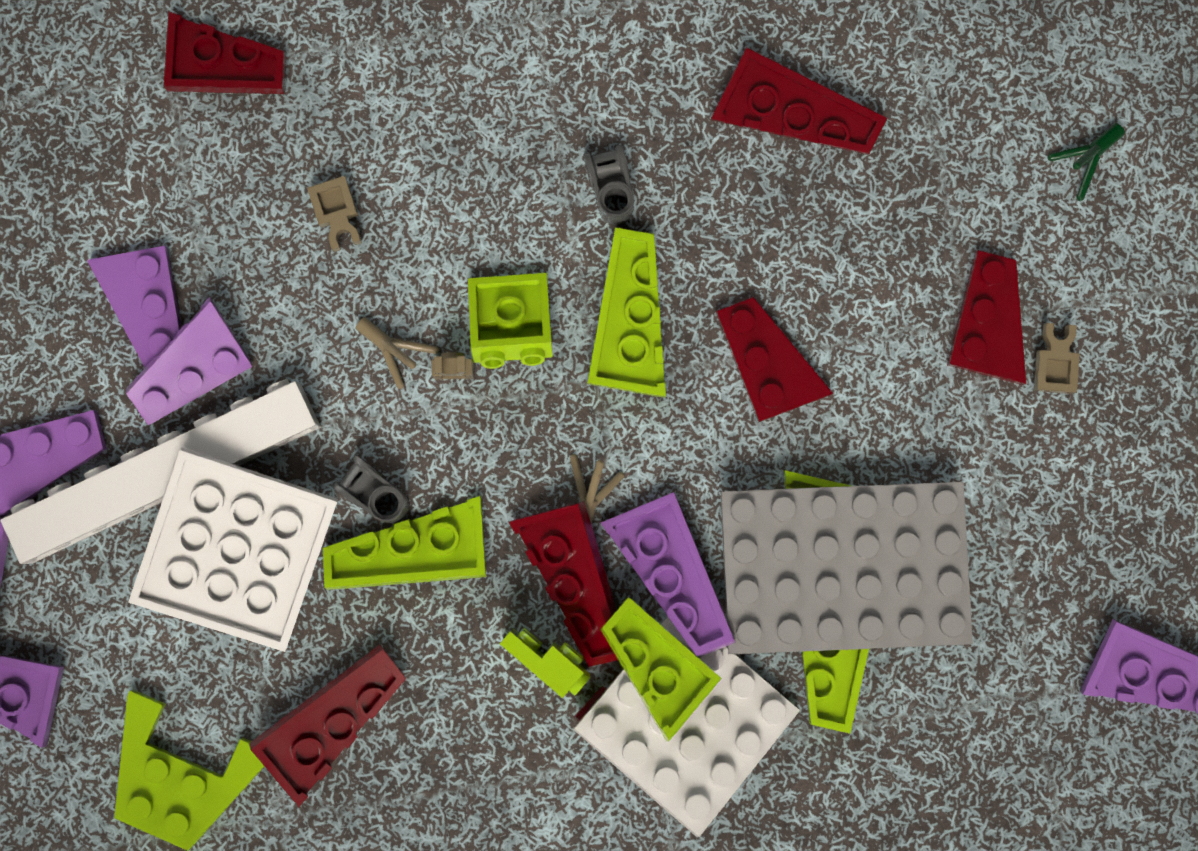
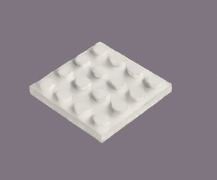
[128,447,338,652]
[573,616,800,837]

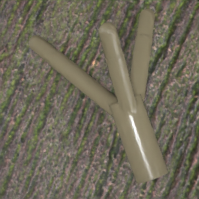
[355,317,439,389]
[570,454,624,524]

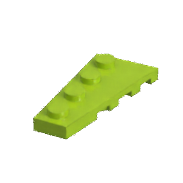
[587,227,666,398]
[323,496,487,590]

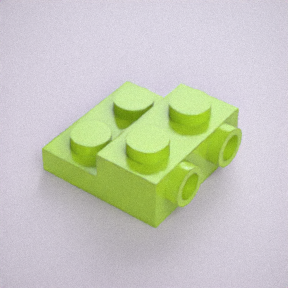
[468,273,553,369]
[500,628,590,698]

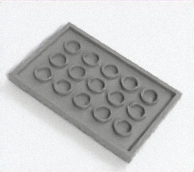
[720,482,973,654]

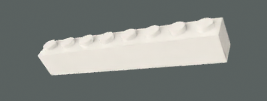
[0,379,321,564]

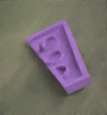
[601,492,736,658]
[1080,619,1198,714]

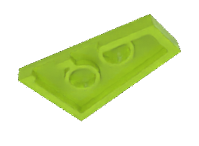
[600,597,722,742]

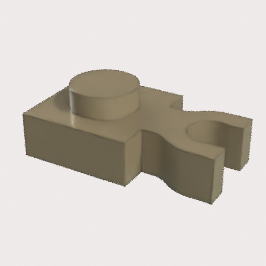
[307,176,362,252]
[1033,323,1080,394]
[431,352,474,380]

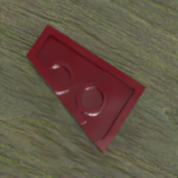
[163,11,287,94]
[947,250,1026,385]
[716,297,833,423]

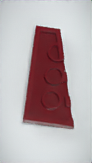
[711,47,888,155]
[509,501,618,667]
[249,644,406,807]

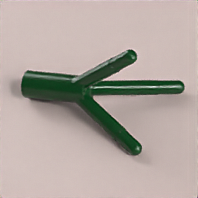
[1047,123,1125,201]

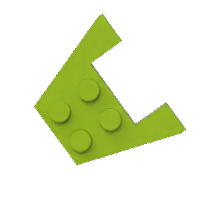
[114,689,265,851]

